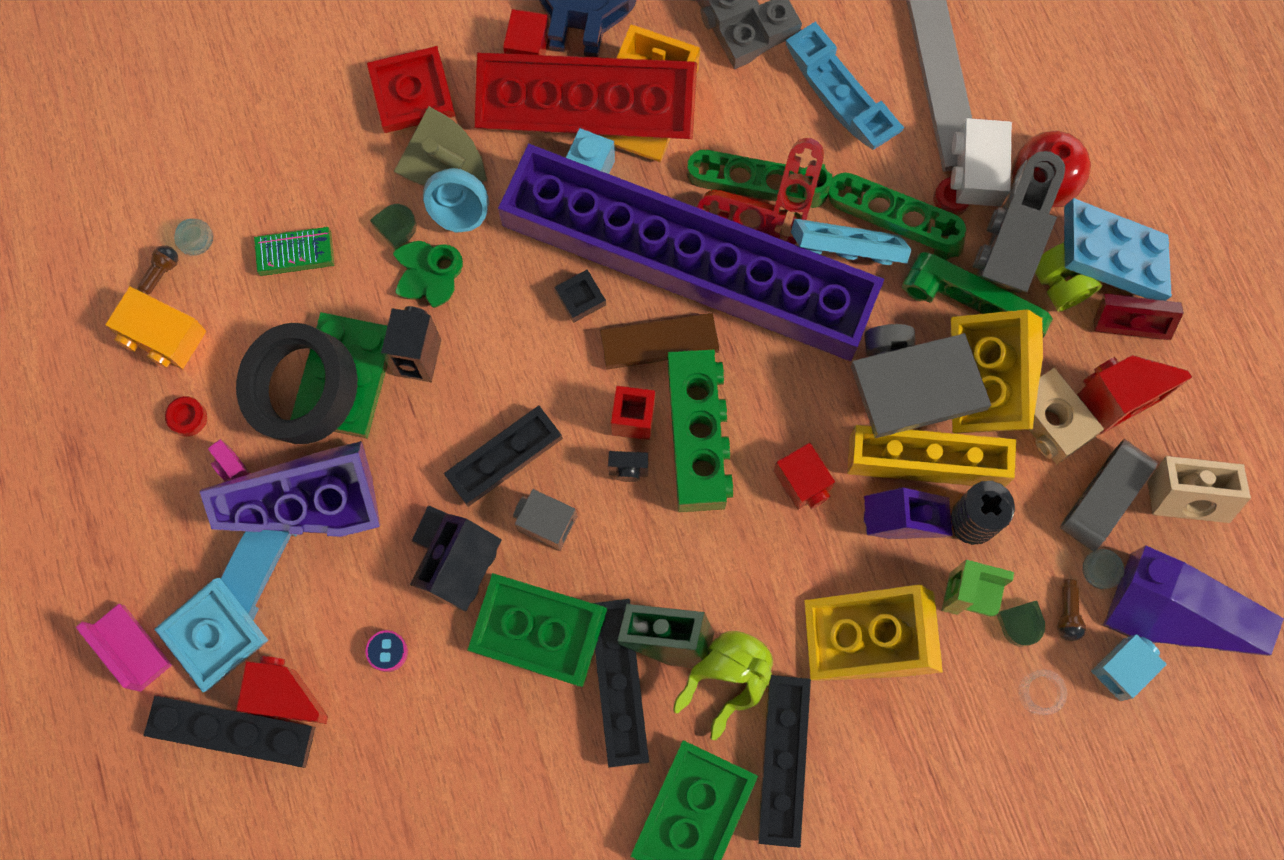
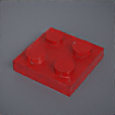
[367,46,456,133]

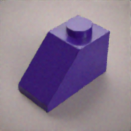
[864,488,952,539]

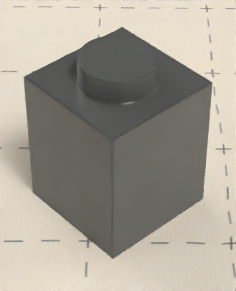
[513,489,578,551]

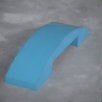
[786,21,904,150]
[221,530,297,620]

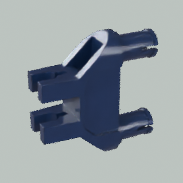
[539,0,636,57]

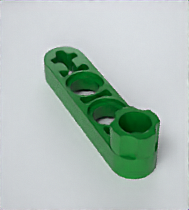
[687,150,833,208]
[829,172,966,261]
[902,252,1053,338]

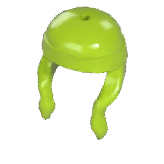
[673,631,773,740]

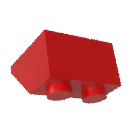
[1077,355,1192,435]

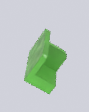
[941,560,1014,617]

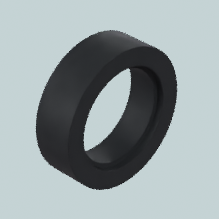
[236,323,358,444]

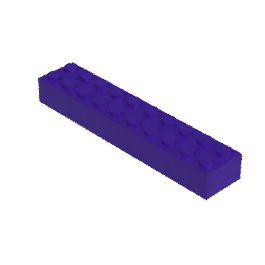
[498,143,884,361]

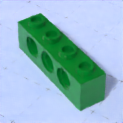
[668,349,733,513]

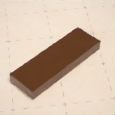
[600,313,719,370]

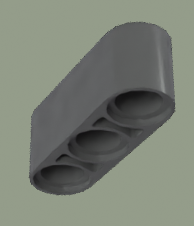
[1060,439,1158,552]

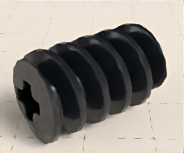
[951,481,1015,545]

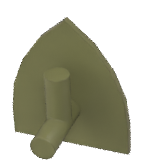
[394,106,487,186]

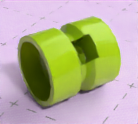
[1035,242,1102,312]

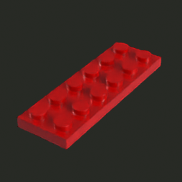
[474,52,697,140]

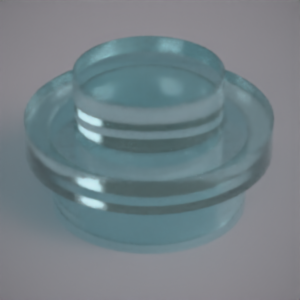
[174,219,213,256]
[1083,549,1124,589]

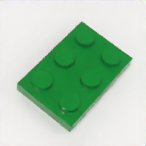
[290,312,388,439]
[467,573,607,687]
[630,740,758,860]

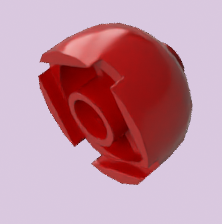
[1012,131,1091,208]

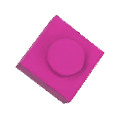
[208,439,251,482]

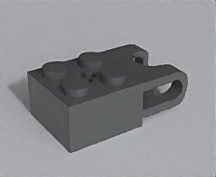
[972,151,1065,293]

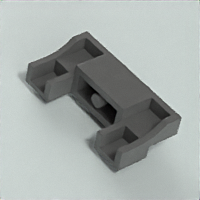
[692,0,802,70]

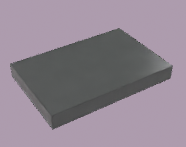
[851,333,991,438]

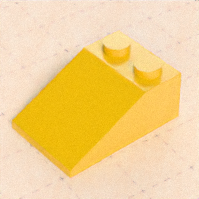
[951,309,1043,434]
[804,584,943,681]

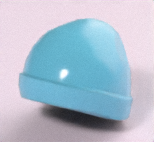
[423,168,489,233]

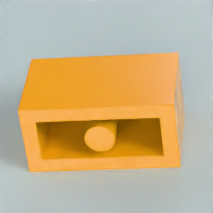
[105,286,206,369]

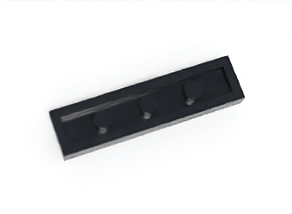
[593,599,649,768]
[758,675,811,848]
[144,696,316,768]

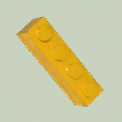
[847,425,1016,487]

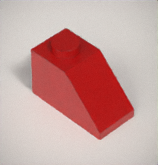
[236,656,328,724]

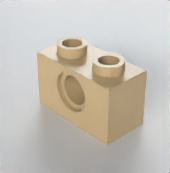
[1029,368,1104,465]
[1147,456,1251,523]

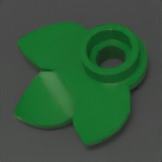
[393,241,463,308]

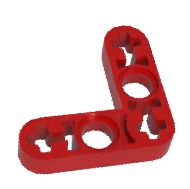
[697,138,824,245]

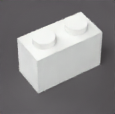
[951,118,1012,207]

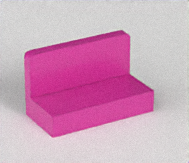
[76,604,172,692]

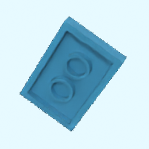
[1064,198,1172,301]

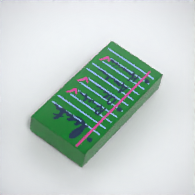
[254,227,335,276]

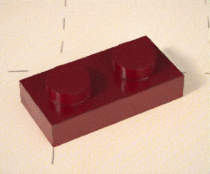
[1093,294,1184,340]

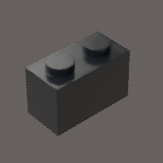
[381,306,441,383]
[410,513,502,612]

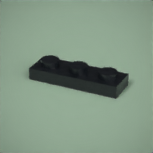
[444,405,563,507]

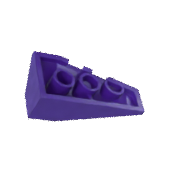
[200,441,380,537]
[1103,545,1284,656]

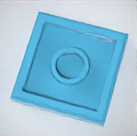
[154,578,269,693]

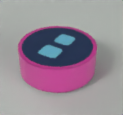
[365,630,408,672]

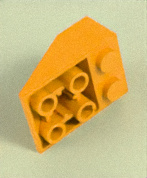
[596,24,700,163]

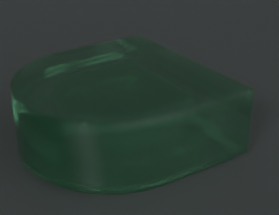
[370,204,417,250]
[997,600,1045,647]

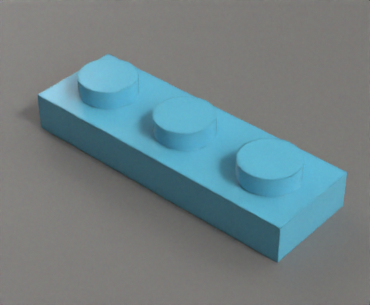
[791,219,912,265]

